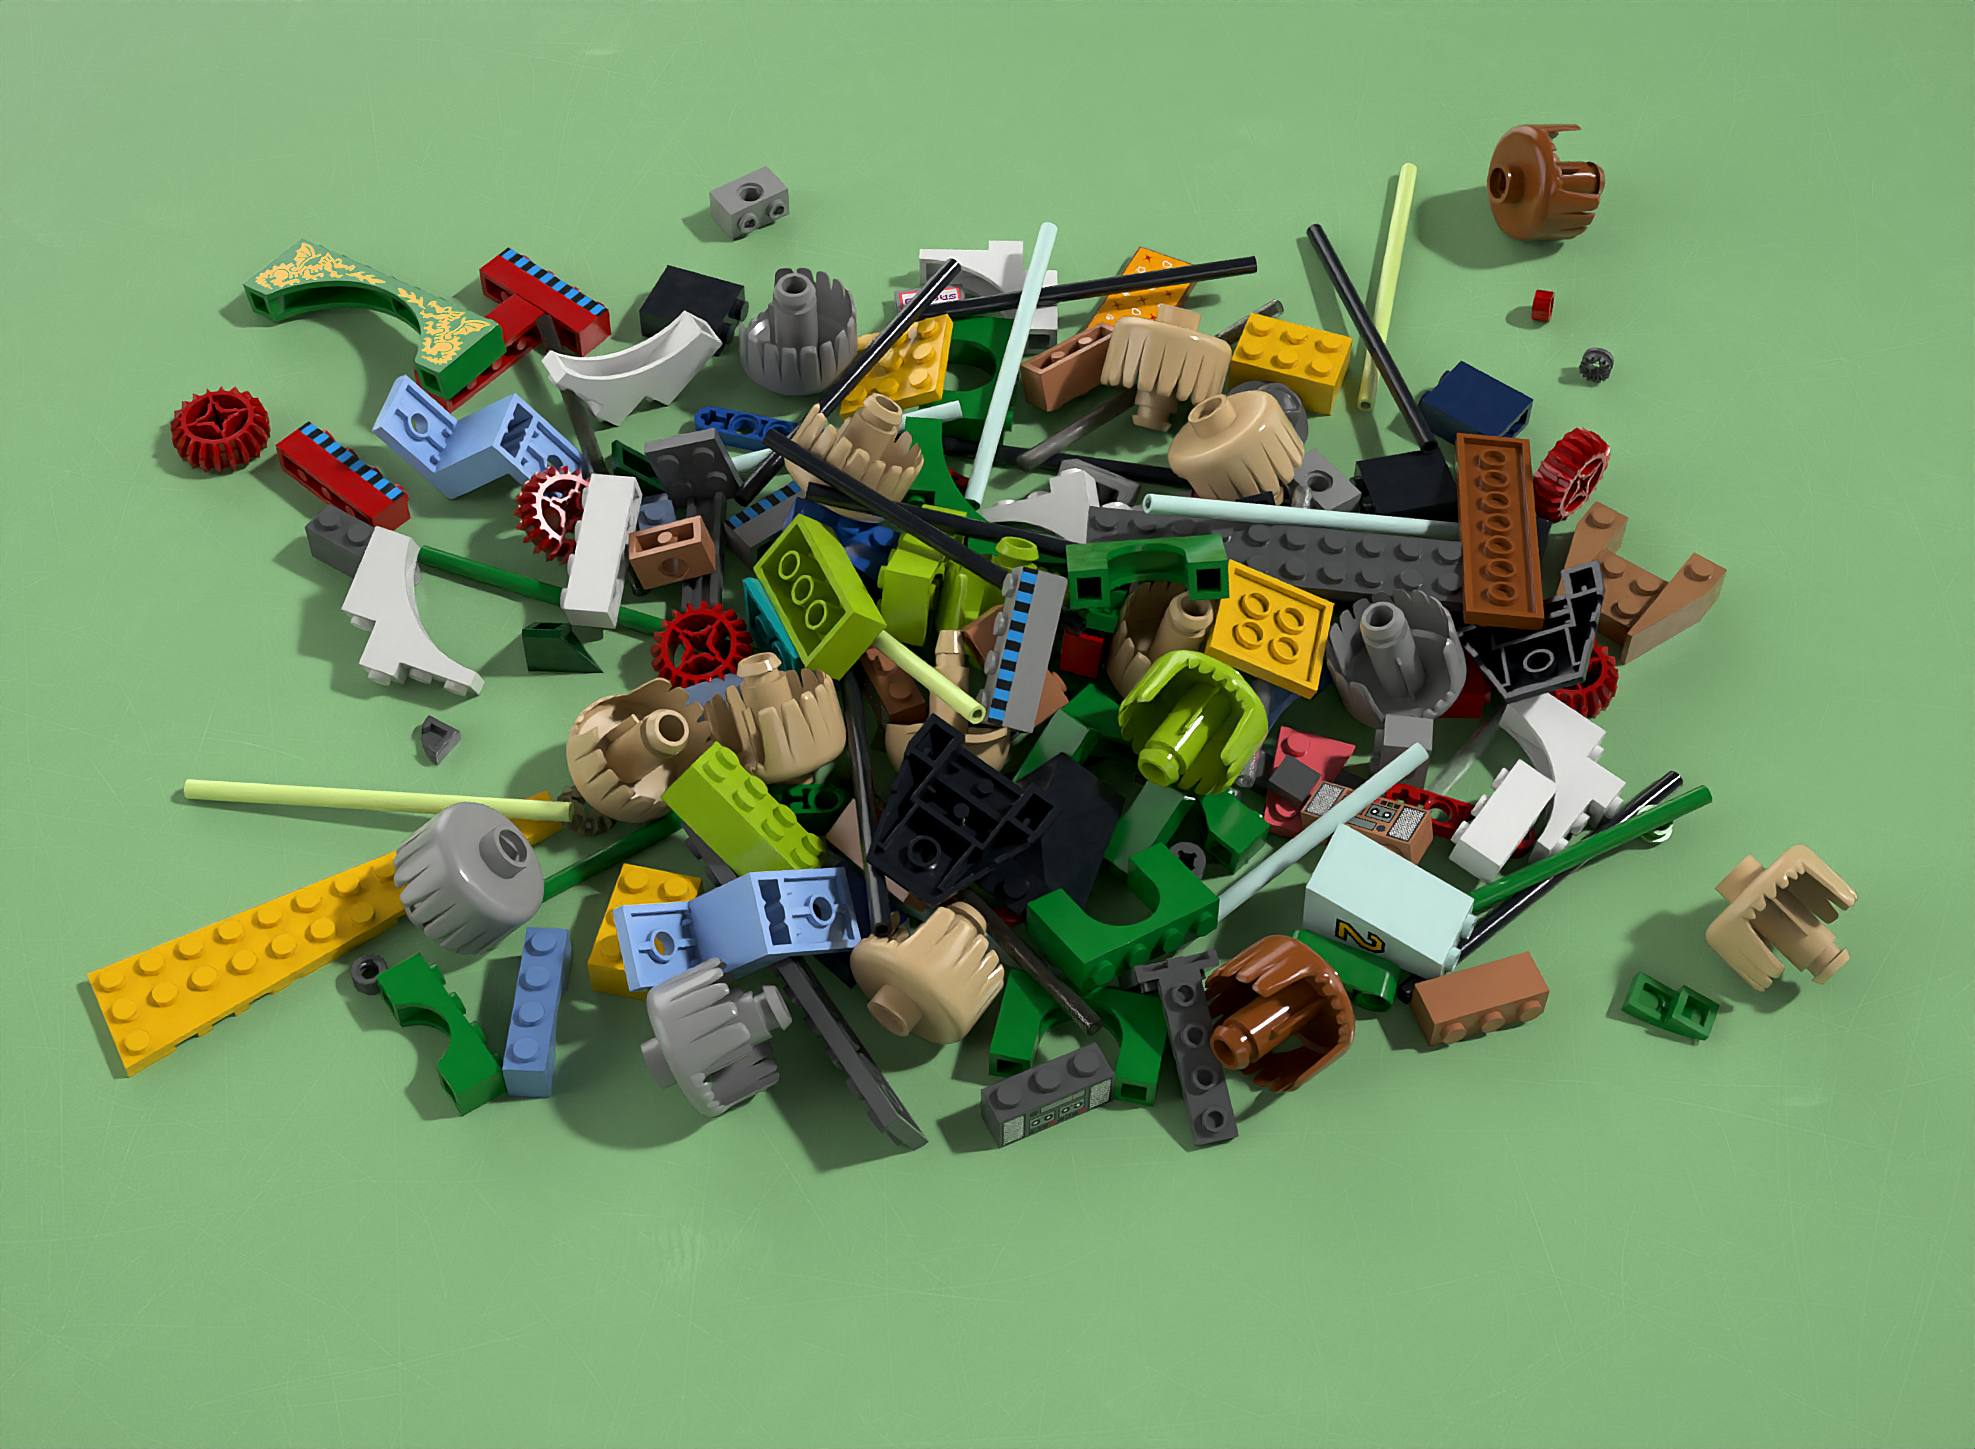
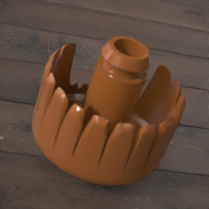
[1487,124,1605,241]
[1205,935,1356,1093]

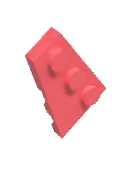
[1262,726,1356,839]

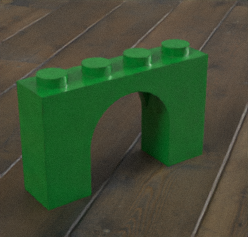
[918,316,1021,445]
[1066,534,1230,609]
[1012,708,1196,880]
[1026,842,1220,993]
[988,969,1169,1107]

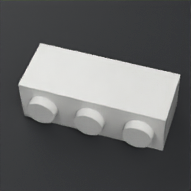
[1449,759,1559,884]

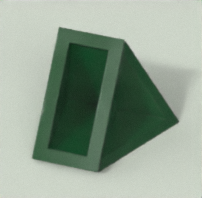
[611,440,669,499]
[522,622,604,673]

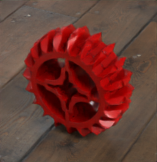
[170,386,271,473]
[1533,428,1610,524]
[513,465,591,566]
[650,600,755,691]
[1548,637,1619,719]

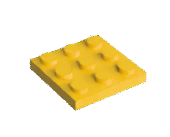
[840,314,953,421]
[1204,559,1334,699]

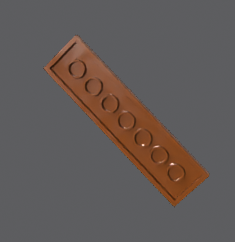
[1455,433,1544,631]

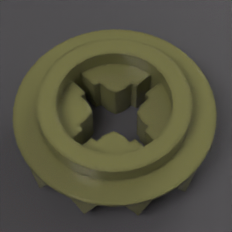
[557,785,617,836]

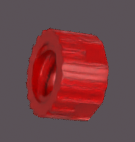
[1531,289,1555,322]

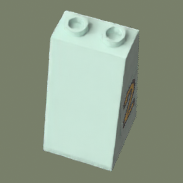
[1302,823,1477,980]

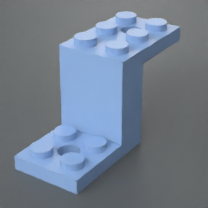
[372,374,591,500]
[612,867,861,992]

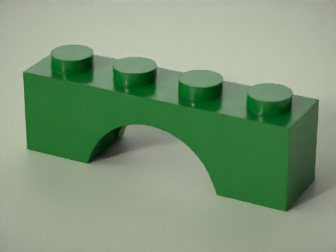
[375,952,507,1117]

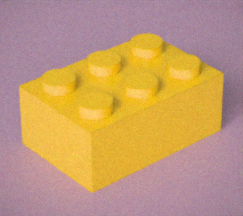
[1228,313,1353,416]
[587,863,704,1001]

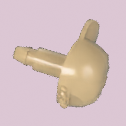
[885,630,1010,773]

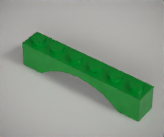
[1062,683,1270,875]

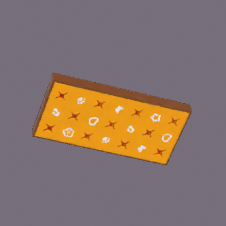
[1085,246,1197,330]

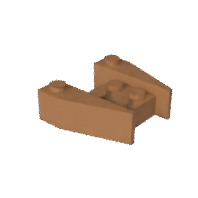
[1556,501,1727,665]

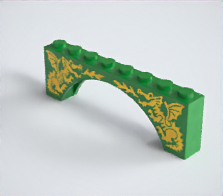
[243,238,507,401]

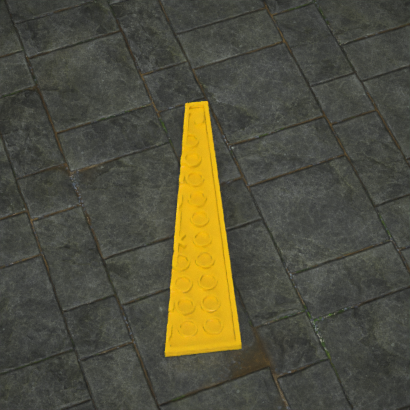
[87,790,564,1078]

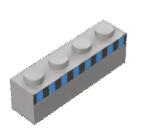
[724,480,806,572]
[976,566,1068,733]

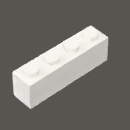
[560,474,642,629]

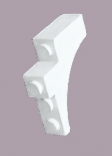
[919,240,1058,354]
[541,310,723,426]
[982,468,1145,595]
[341,526,485,696]
[1499,693,1626,864]

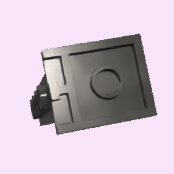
[644,428,743,613]
[1118,949,1239,1146]

